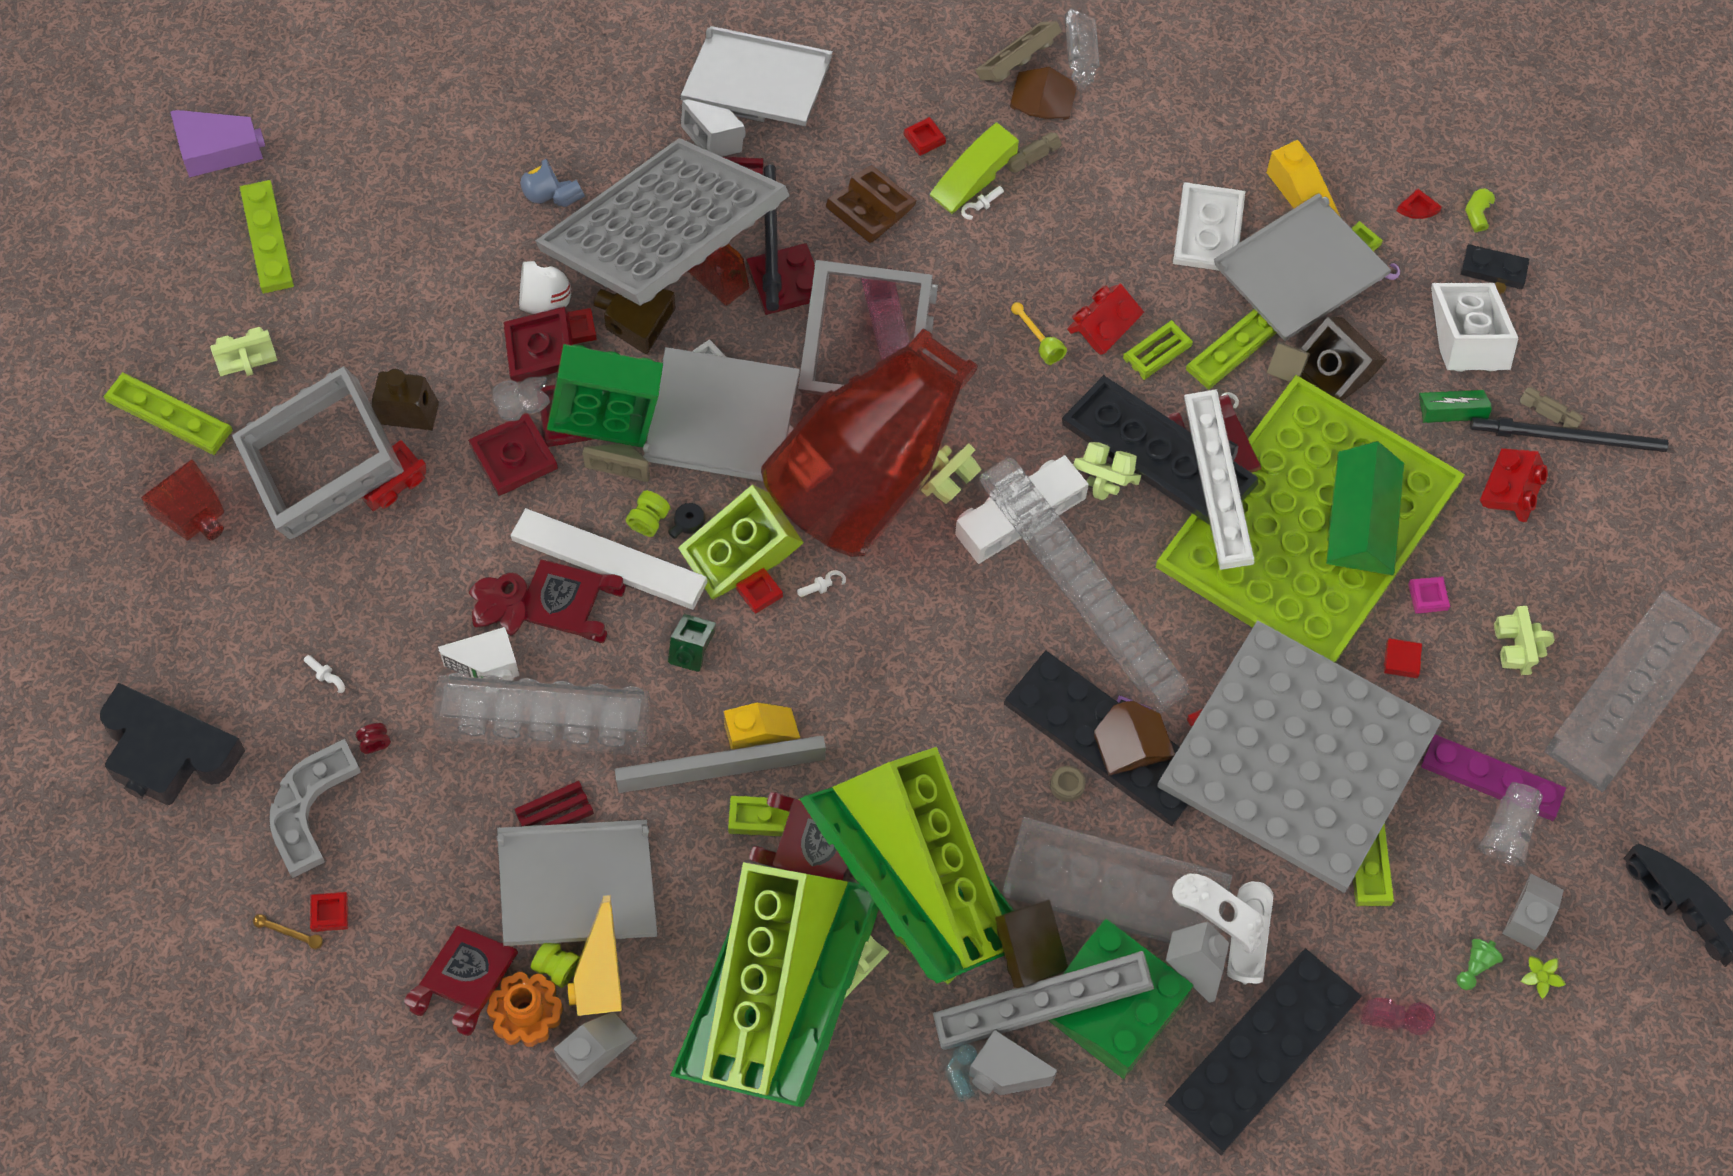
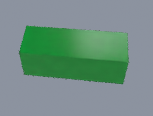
[1326,441,1404,575]

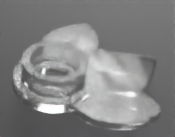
[492,377,550,421]

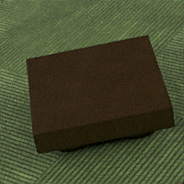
[995,899,1068,989]

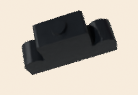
[100,683,245,805]

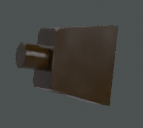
[594,289,676,354]
[372,369,439,431]

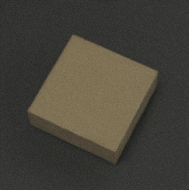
[1267,342,1310,382]

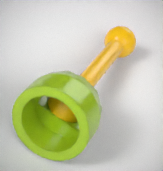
[1011,302,1067,365]

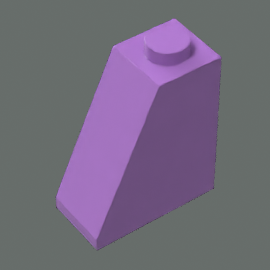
[170,110,266,177]

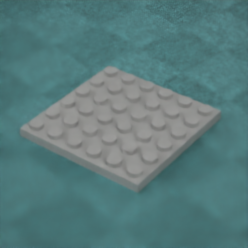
[535,138,790,306]
[1157,620,1442,893]

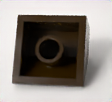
[1300,317,1387,402]

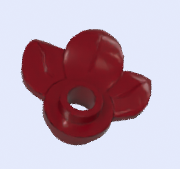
[469,573,527,636]

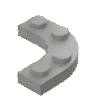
[270,739,361,878]

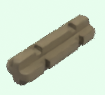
[1006,132,1061,173]
[1520,387,1583,429]

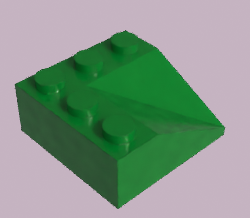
[547,344,663,448]
[1048,919,1194,1080]

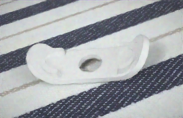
[1172,873,1265,954]
[1227,881,1273,985]

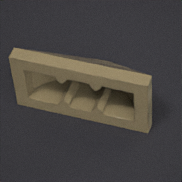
[583,444,650,482]

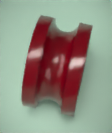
[356,723,391,754]

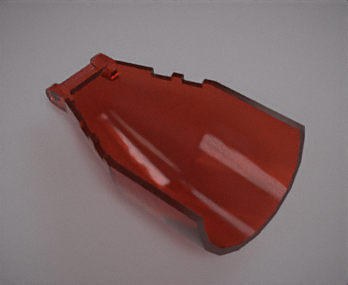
[761,329,978,557]

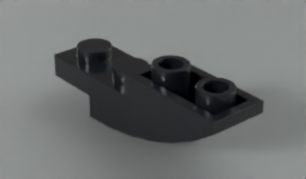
[1623,843,1733,967]

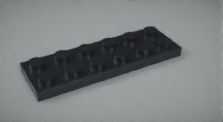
[1062,375,1258,526]
[1004,650,1189,826]
[1164,948,1362,1156]

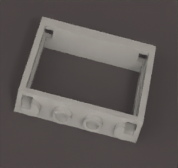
[798,260,938,407]
[232,366,404,539]

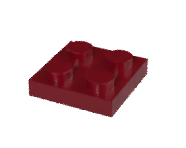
[746,243,815,315]
[503,306,573,383]
[468,412,558,497]

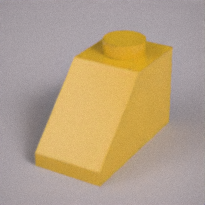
[723,702,800,750]

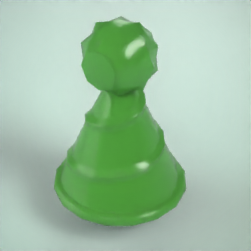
[1456,939,1503,991]

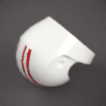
[519,261,571,315]

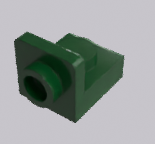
[668,614,716,672]

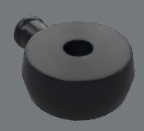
[668,503,705,539]

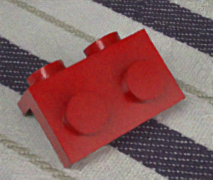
[1067,283,1144,355]
[361,440,426,512]
[1480,448,1548,522]

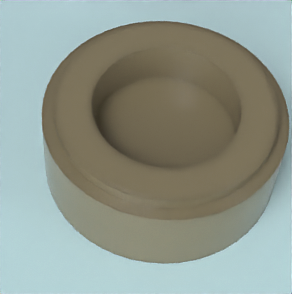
[1050,766,1086,802]

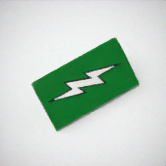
[1419,390,1492,423]

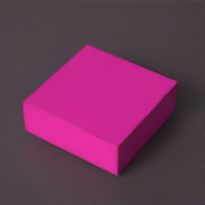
[1408,576,1450,614]

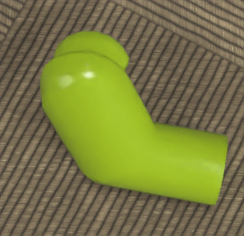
[1465,188,1495,232]

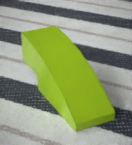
[930,122,1019,214]

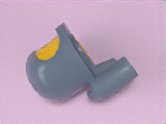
[520,158,585,207]

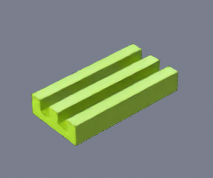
[1123,320,1193,380]

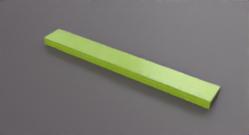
[1186,221,1383,390]

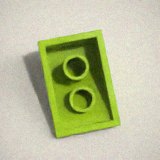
[678,484,804,600]

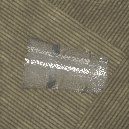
[1477,782,1543,867]

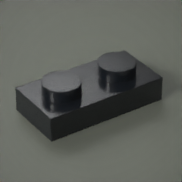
[1460,244,1530,290]

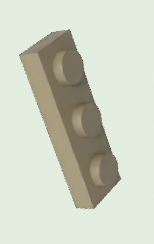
[975,21,1062,82]

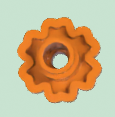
[487,972,563,1047]

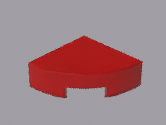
[1397,189,1442,219]

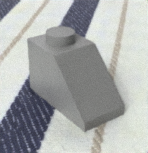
[681,99,746,157]
[1502,874,1564,950]
[1166,921,1229,1003]
[554,1012,637,1087]
[969,1030,1057,1095]

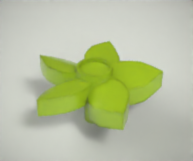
[1520,956,1566,999]

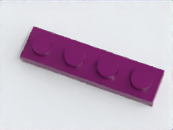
[1421,734,1566,821]

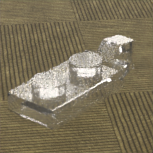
[1065,9,1100,91]

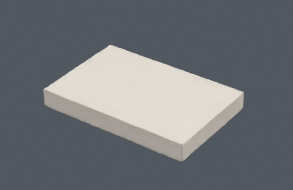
[1173,182,1245,270]

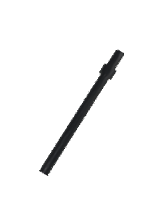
[762,165,782,311]
[1470,417,1669,452]

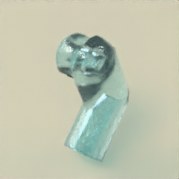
[945,1044,977,1102]

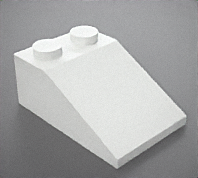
[1431,283,1518,371]

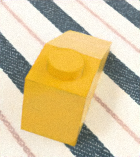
[1266,140,1341,217]
[568,895,622,1016]

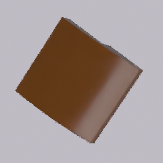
[825,165,917,243]

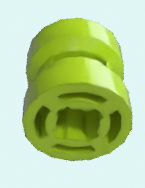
[625,490,671,537]
[531,943,580,988]

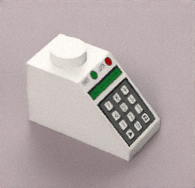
[438,627,519,686]

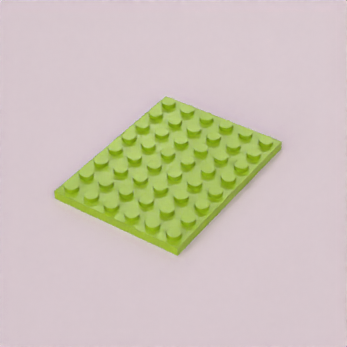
[1155,375,1465,663]

